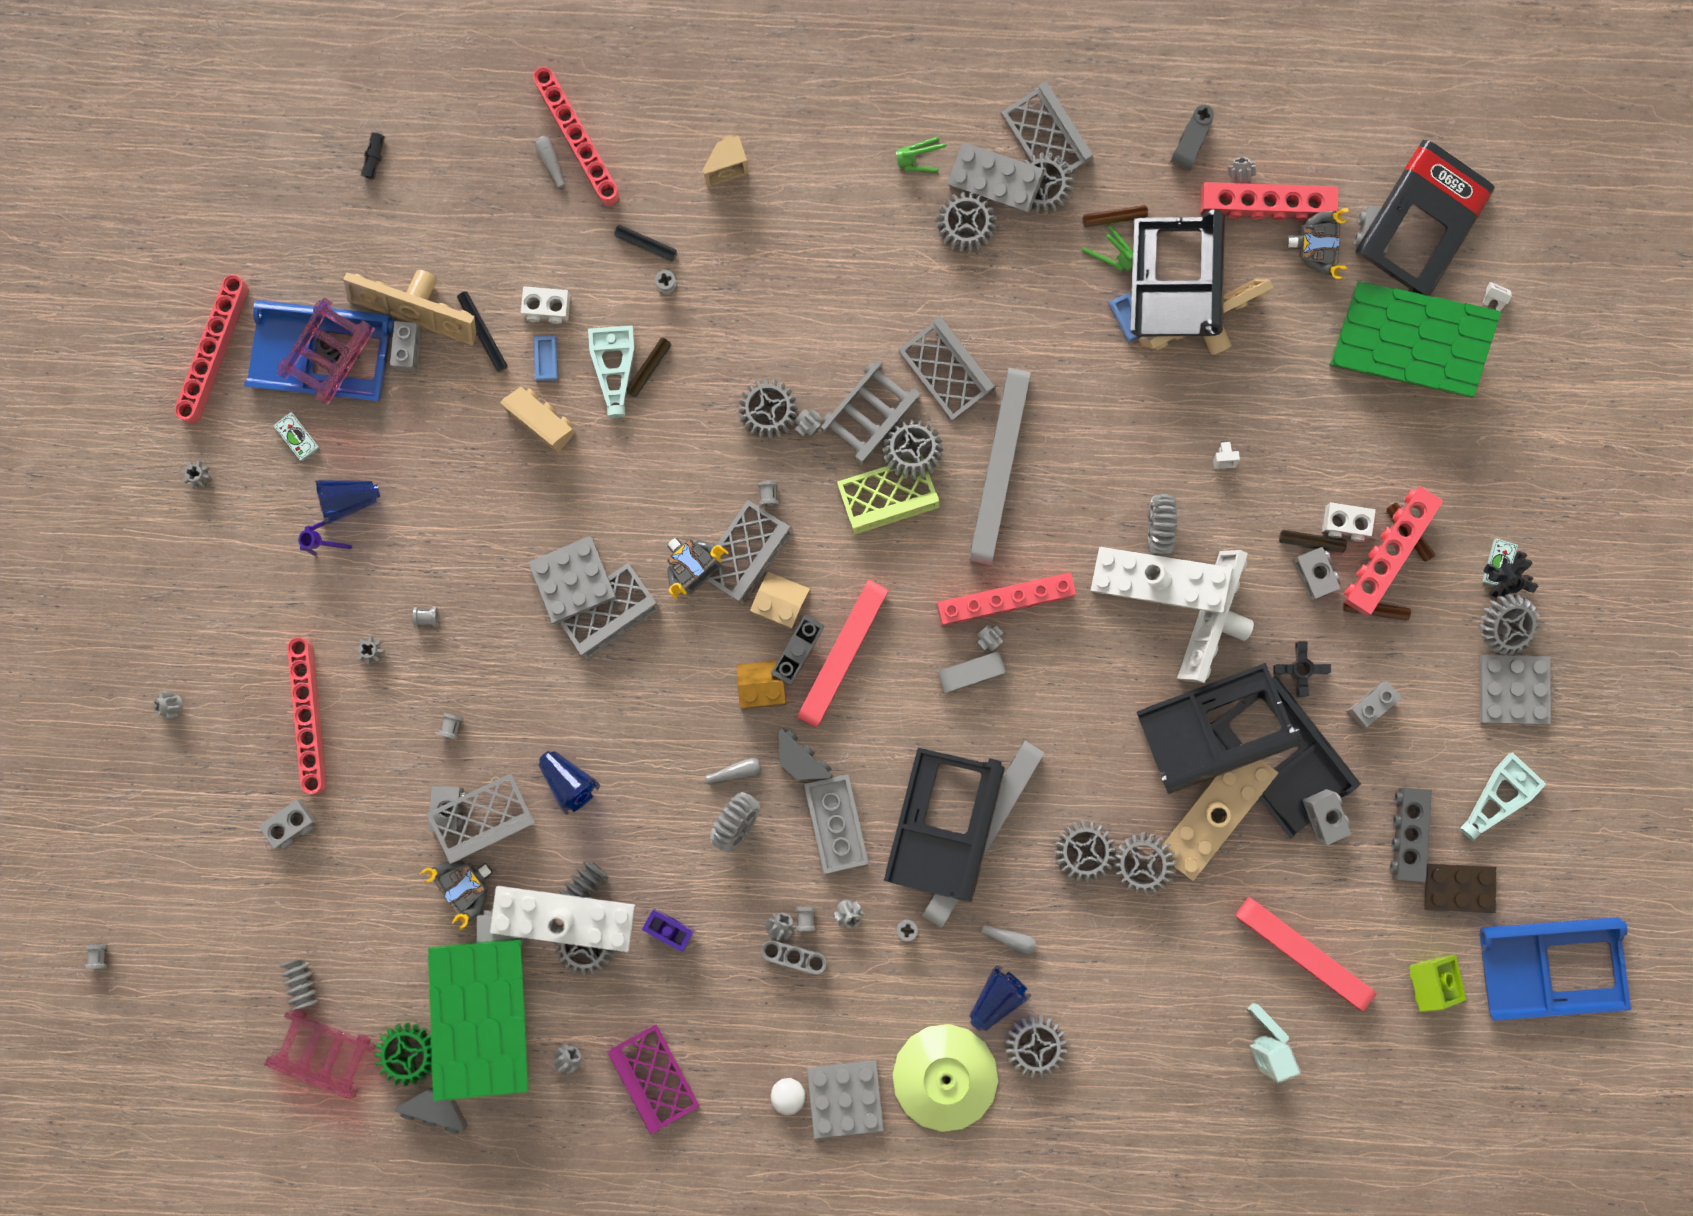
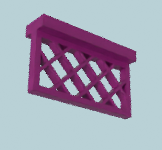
[607,1024,700,1135]

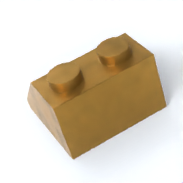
[737,660,786,710]

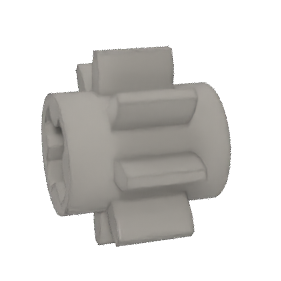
[1228,157,1256,184]
[794,409,822,437]
[181,460,212,489]
[976,624,1004,652]
[354,636,385,665]
[153,691,183,720]
[834,900,864,929]
[765,912,795,941]
[552,1044,582,1075]

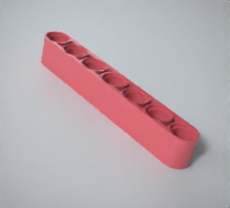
[533,67,619,206]
[175,274,248,424]
[797,580,889,728]
[287,637,326,795]
[1235,897,1377,1012]

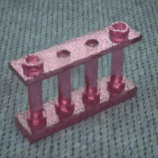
[277,297,375,405]
[264,1009,376,1099]

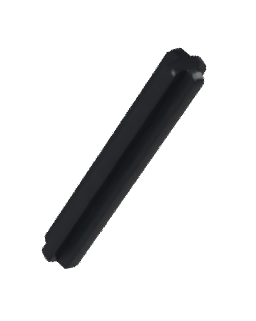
[457,291,507,372]

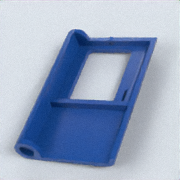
[244,300,395,401]
[1480,917,1631,1021]

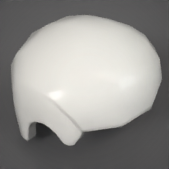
[770,1078,805,1116]

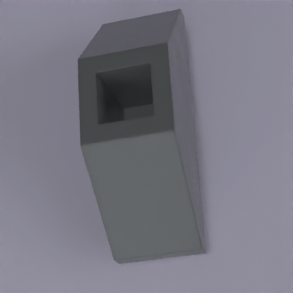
[771,615,825,685]
[778,728,832,780]
[395,1088,467,1133]

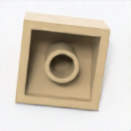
[703,135,749,187]
[750,572,810,631]

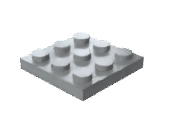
[529,536,616,624]
[1480,654,1551,725]
[807,1060,883,1139]

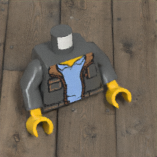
[1287,208,1350,279]
[667,538,728,600]
[419,861,493,931]

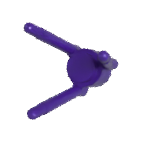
[298,520,352,556]

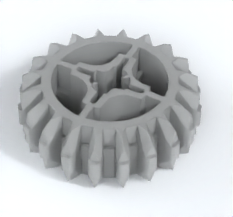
[1023,152,1074,214]
[936,192,996,253]
[738,378,798,439]
[883,419,944,480]
[1147,494,1177,555]
[1478,594,1541,655]
[710,792,760,853]
[1054,820,1117,883]
[1114,832,1177,895]
[554,924,615,976]
[1005,1015,1068,1078]

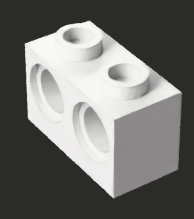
[521,286,571,324]
[1322,502,1376,542]

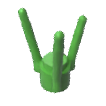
[896,137,947,173]
[1082,225,1133,272]

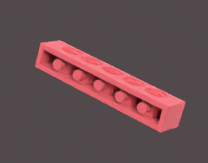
[1200,182,1338,221]
[1343,486,1443,617]
[937,572,1076,626]

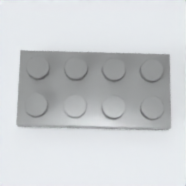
[947,142,1045,213]
[804,774,869,874]

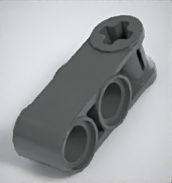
[1170,104,1214,171]

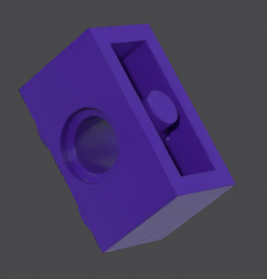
[642,908,695,952]

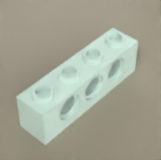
[1250,1035,1300,1082]

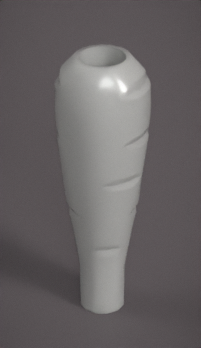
[535,136,566,188]
[706,758,761,784]
[981,925,1036,955]

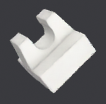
[1483,282,1512,311]
[1213,442,1240,469]

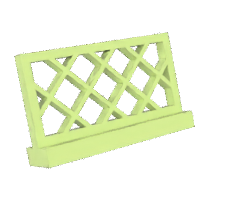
[837,455,940,535]

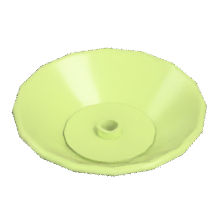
[892,1024,998,1132]

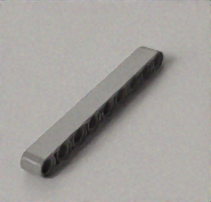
[969,367,1031,566]
[922,740,1044,928]

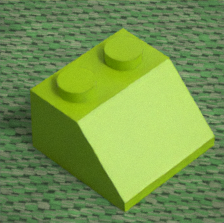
[1409,954,1467,1012]

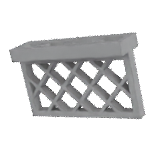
[1001,81,1094,184]
[899,316,996,420]
[706,500,794,605]
[559,563,660,660]
[426,773,535,864]

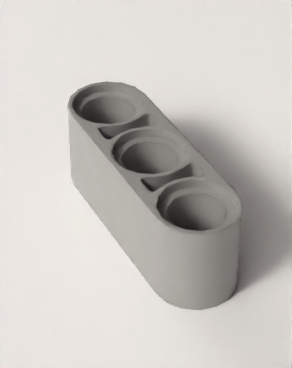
[937,651,1007,694]
[761,940,827,974]

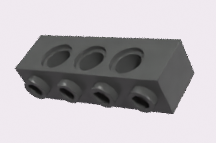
[1390,788,1432,882]

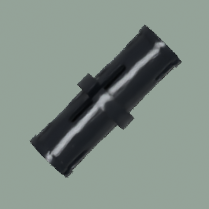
[361,132,385,180]

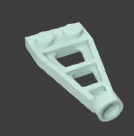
[588,325,635,418]
[1460,752,1546,841]

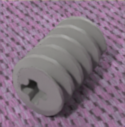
[280,959,318,1010]

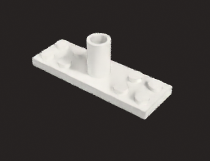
[1090,547,1234,614]
[1177,550,1254,683]
[490,886,635,952]

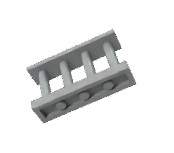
[821,359,920,465]

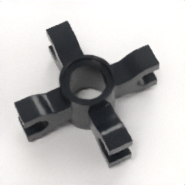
[1483,551,1538,602]
[1273,641,1331,697]

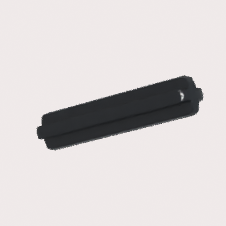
[614,225,677,261]

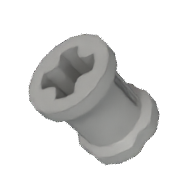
[655,270,677,295]
[758,481,779,507]
[412,606,439,627]
[438,713,463,740]
[796,907,816,931]
[897,919,918,941]
[85,944,107,969]

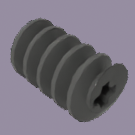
[558,861,609,898]

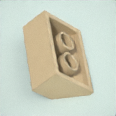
[500,387,575,453]

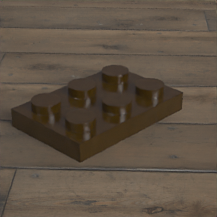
[1424,864,1496,913]

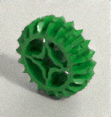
[374,1022,432,1087]

